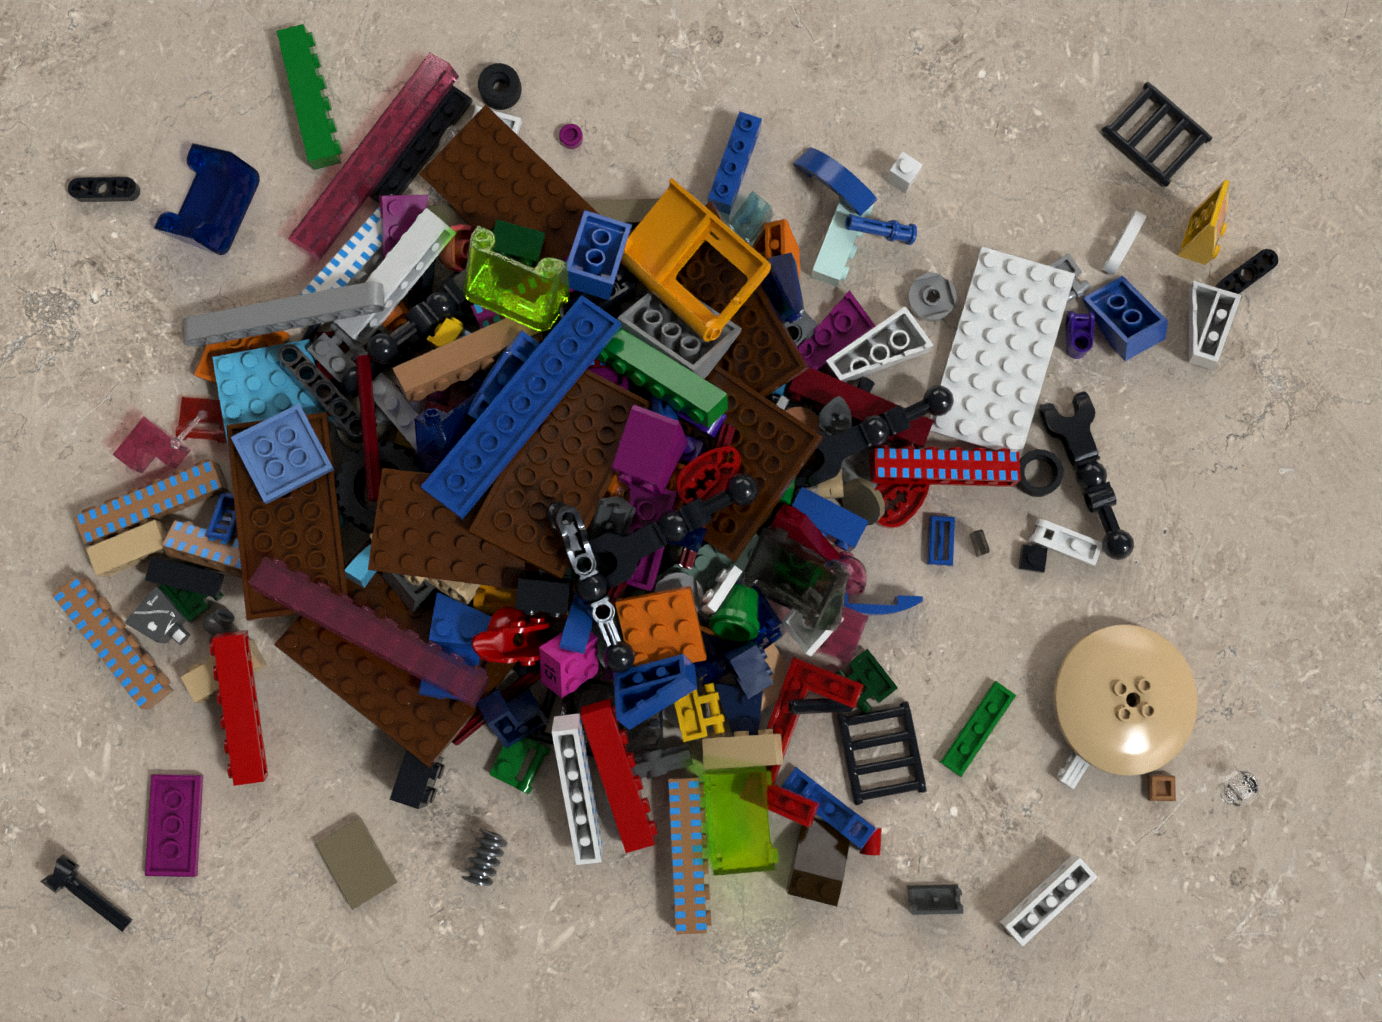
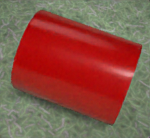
[859,827,882,855]

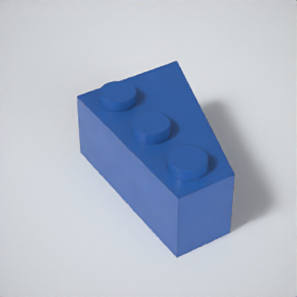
[792,487,869,553]
[429,592,491,650]
[613,654,697,730]

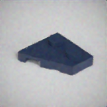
[715,682,763,736]

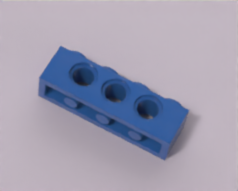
[708,111,762,215]

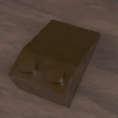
[786,819,850,907]

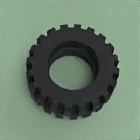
[335,441,427,534]

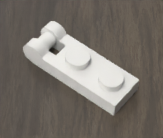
[1029,518,1102,566]

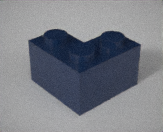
[719,640,774,699]
[477,689,549,749]

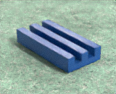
[927,516,955,566]

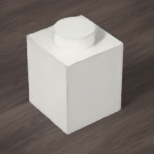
[886,152,923,193]

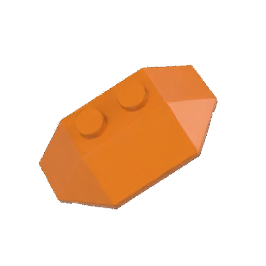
[752,219,801,316]

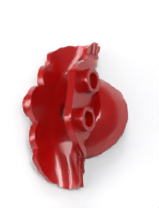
[471,606,555,666]

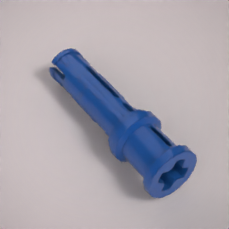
[845,214,917,245]

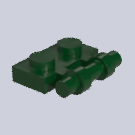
[159,562,224,622]
[836,649,898,714]

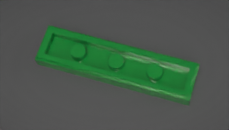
[939,681,1016,777]

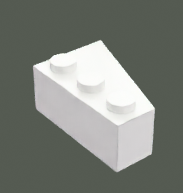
[1189,281,1242,370]

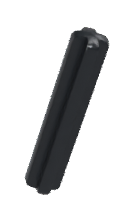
[788,698,853,715]

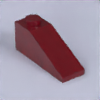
[765,503,840,572]

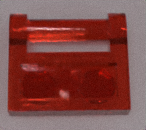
[176,397,227,443]

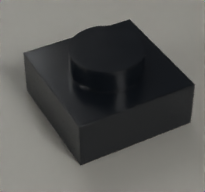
[1018,544,1048,573]

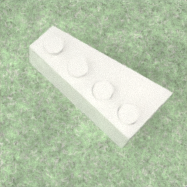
[824,306,934,383]

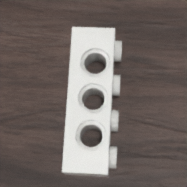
[999,854,1097,947]

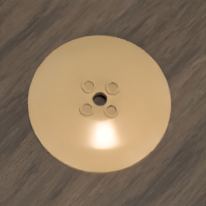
[1054,625,1198,776]

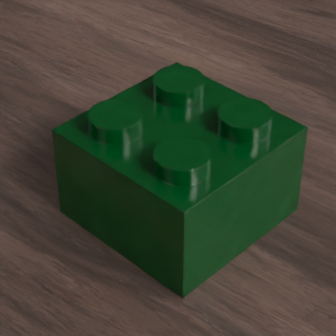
[489,219,545,270]

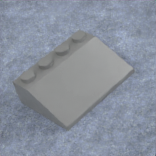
[618,291,742,379]

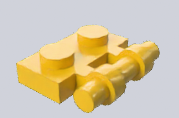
[674,683,725,742]

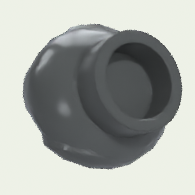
[203,609,235,644]

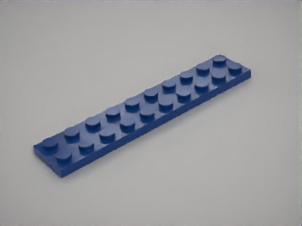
[421,295,622,520]

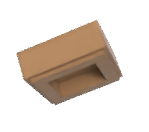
[1148,775,1176,801]

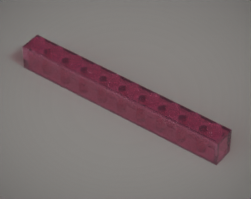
[288,52,459,262]
[248,557,490,708]

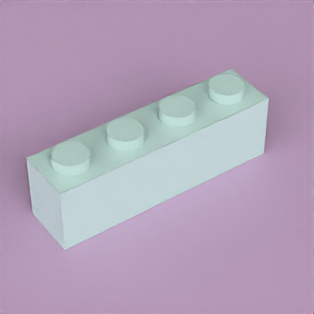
[811,198,875,287]

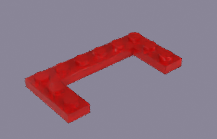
[740,657,864,828]

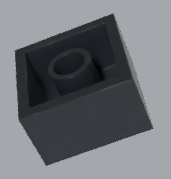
[516,570,573,617]
[389,750,445,809]

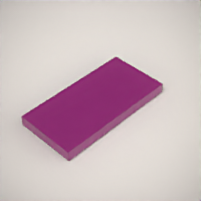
[145,774,203,877]

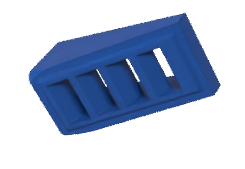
[205,492,237,542]

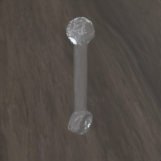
[170,410,207,449]

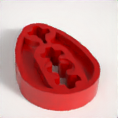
[677,446,741,504]
[875,484,930,529]

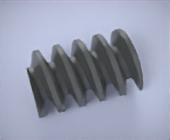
[461,828,508,886]

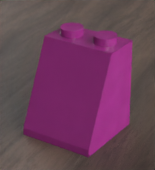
[612,405,688,495]

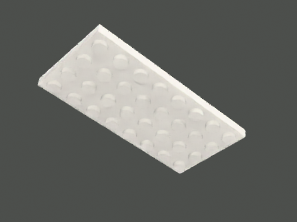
[930,247,1075,458]

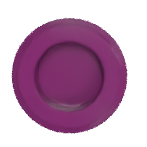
[559,124,583,149]

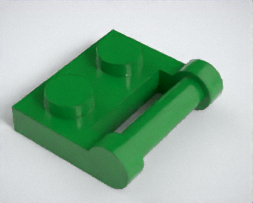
[489,736,551,794]

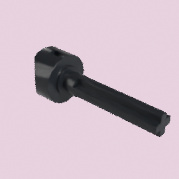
[40,854,132,932]

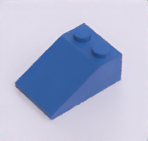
[562,210,632,300]
[1082,276,1168,361]

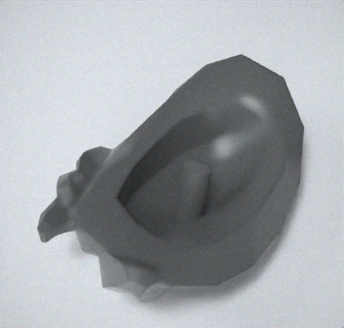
[818,396,852,436]

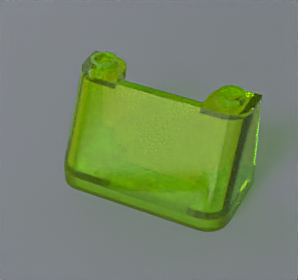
[463,226,570,331]
[703,766,779,876]

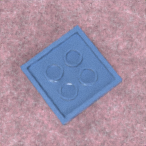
[231,403,334,504]

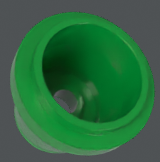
[709,584,760,642]

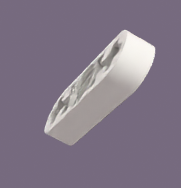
[1102,211,1147,275]

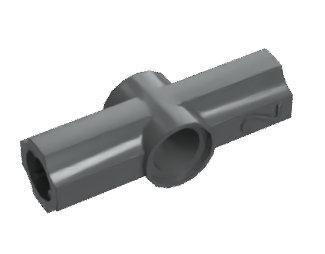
[633,744,693,779]

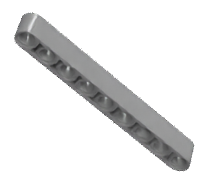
[183,281,385,347]

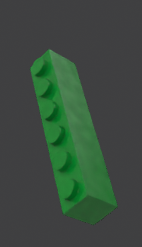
[276,24,343,170]
[596,328,728,428]

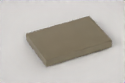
[316,817,397,910]

